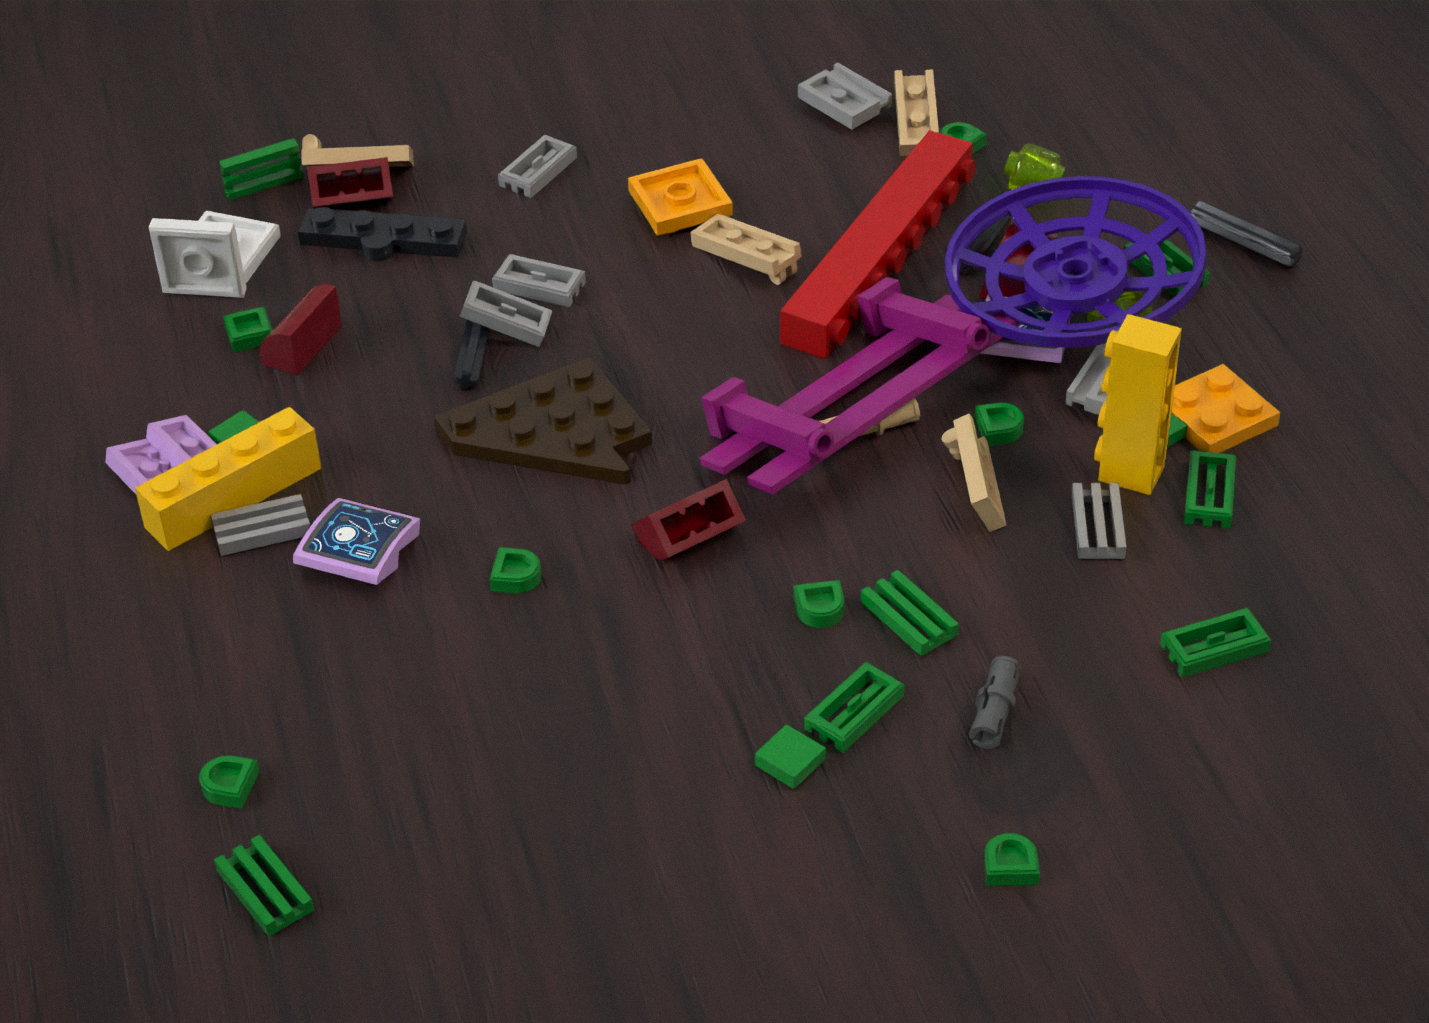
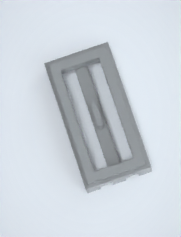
[498,135,577,198]
[492,254,586,307]
[460,280,552,347]
[1072,483,1127,559]
[211,494,310,556]

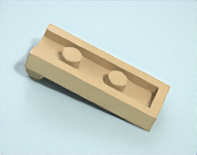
[894,69,939,156]
[301,134,414,167]
[690,213,802,285]
[942,413,1006,532]

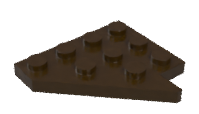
[433,357,652,484]

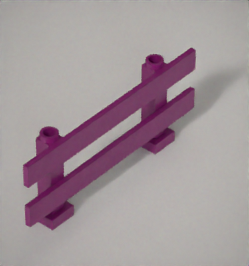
[699,277,1022,494]

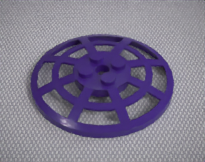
[945,176,1206,348]

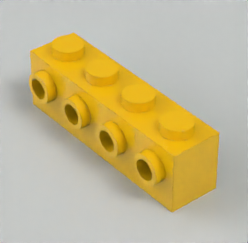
[1094,314,1182,495]
[135,407,322,551]

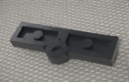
[298,207,467,261]

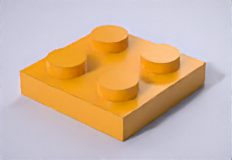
[628,158,733,236]
[1171,364,1280,453]

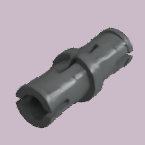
[969,656,1022,749]

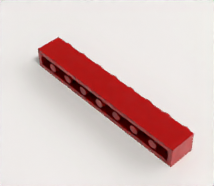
[780,130,976,359]

